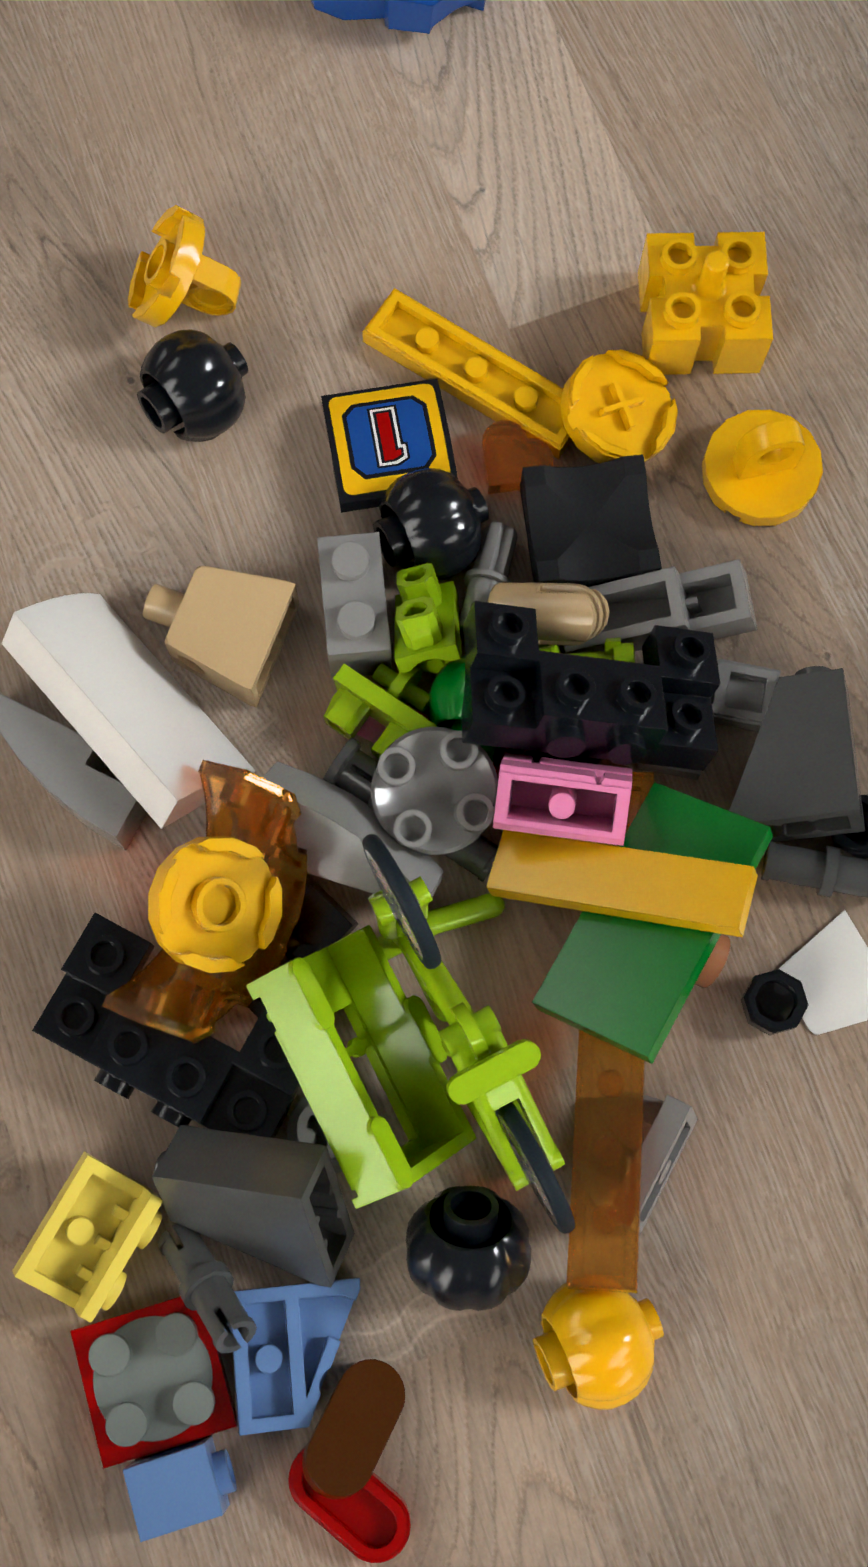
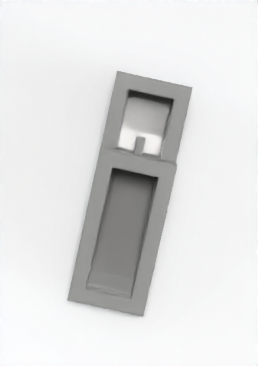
[564,559,758,654]
[0,693,147,850]
[247,761,444,904]

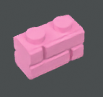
[493,752,632,846]

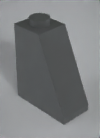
[729,666,865,842]
[152,1125,355,1288]

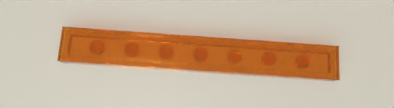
[567,772,655,1293]

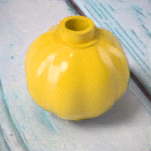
[533,1275,664,1410]

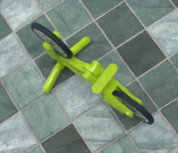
[362,834,575,1234]

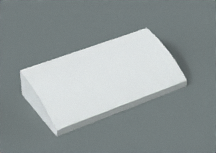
[1,593,255,829]

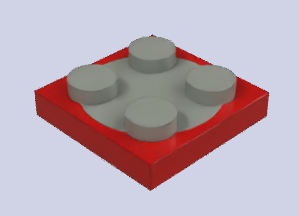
[70,1297,238,1469]

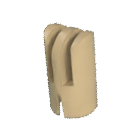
[488,582,610,646]

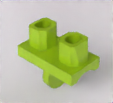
[394,563,462,674]
[323,663,437,760]

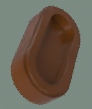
[302,1359,405,1499]

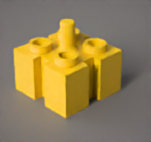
[638,232,773,375]

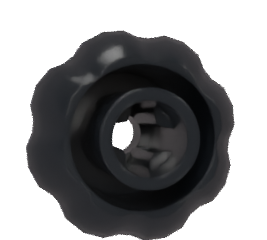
[137,329,248,442]
[373,468,489,580]
[406,1186,532,1311]

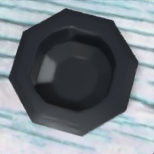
[741,969,809,1036]

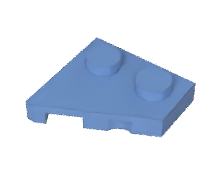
[231,1278,361,1436]

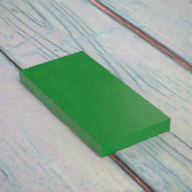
[532,782,773,1064]

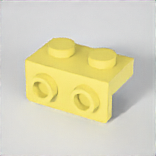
[12,1151,163,1323]

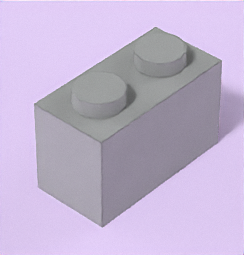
[317,532,392,678]

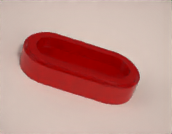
[288,1446,411,1563]

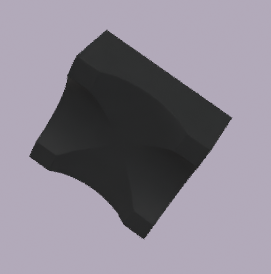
[520,454,662,587]

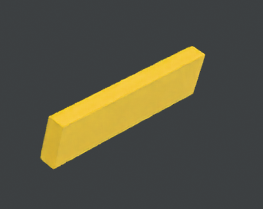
[362,288,572,459]
[486,830,758,938]

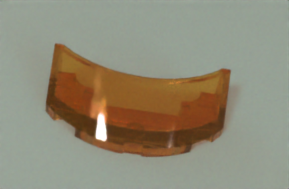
[102,760,307,1043]

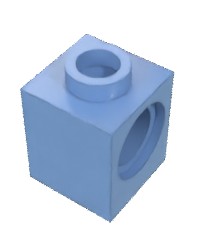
[123,1435,237,1542]

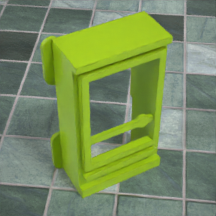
[246,925,477,1209]

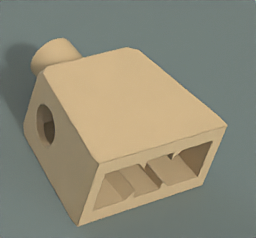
[143,566,299,708]

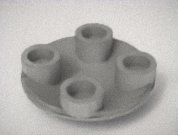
[371,727,498,855]

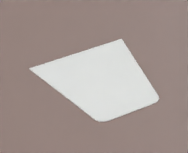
[779,910,868,1035]

